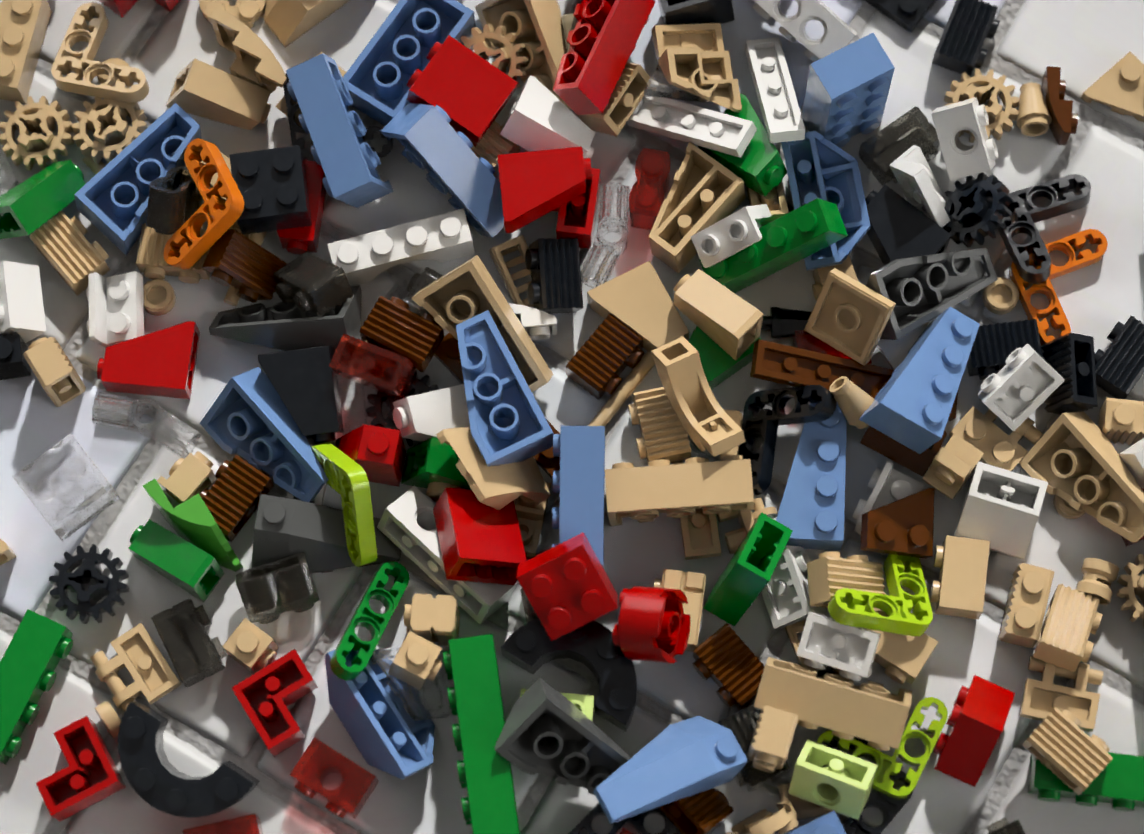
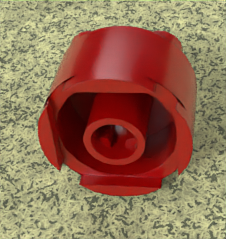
[612,586,691,663]

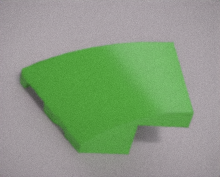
[143,479,243,572]

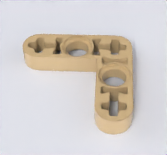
[51,2,149,103]

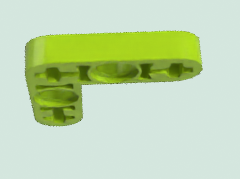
[311,441,377,567]
[828,554,933,636]
[816,697,948,799]

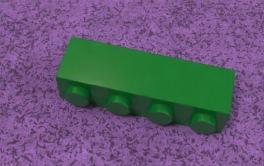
[699,198,848,293]
[0,609,73,765]
[1028,752,1144,811]

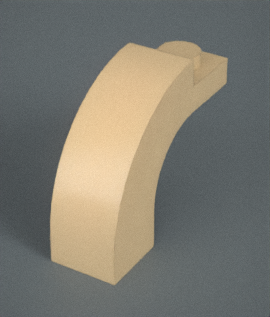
[651,336,746,457]

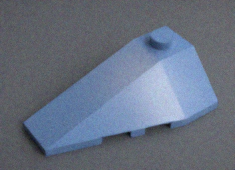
[200,367,329,503]

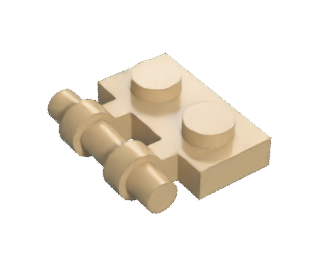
[949,399,1044,471]
[90,623,182,712]
[1019,656,1103,732]

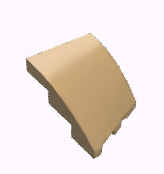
[209,6,287,93]
[651,23,742,112]
[436,427,551,510]

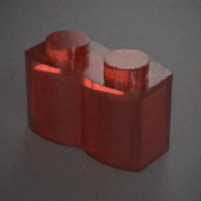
[629,148,671,230]

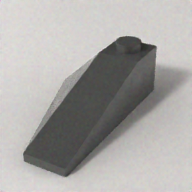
[866,248,998,340]
[252,494,402,579]

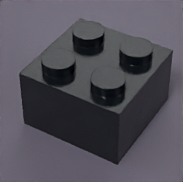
[229,145,312,235]

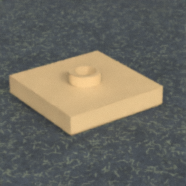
[804,268,896,366]

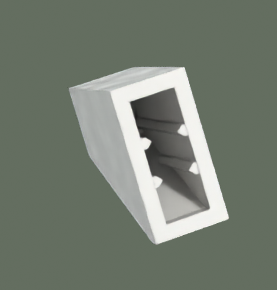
[500,75,595,159]
[393,384,470,442]

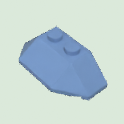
[781,130,871,271]
[325,649,435,780]

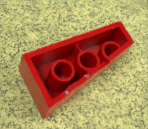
[553,0,655,115]

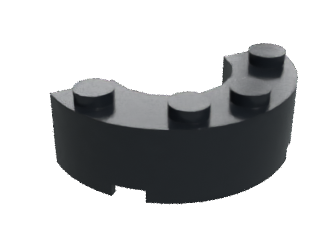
[501,618,637,732]
[118,700,260,818]

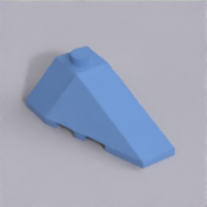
[456,310,553,467]
[593,716,748,824]

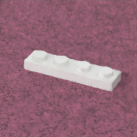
[745,37,805,143]
[626,92,757,158]

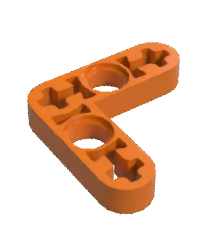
[163,138,244,270]
[1009,229,1108,346]

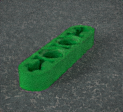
[330,561,410,680]

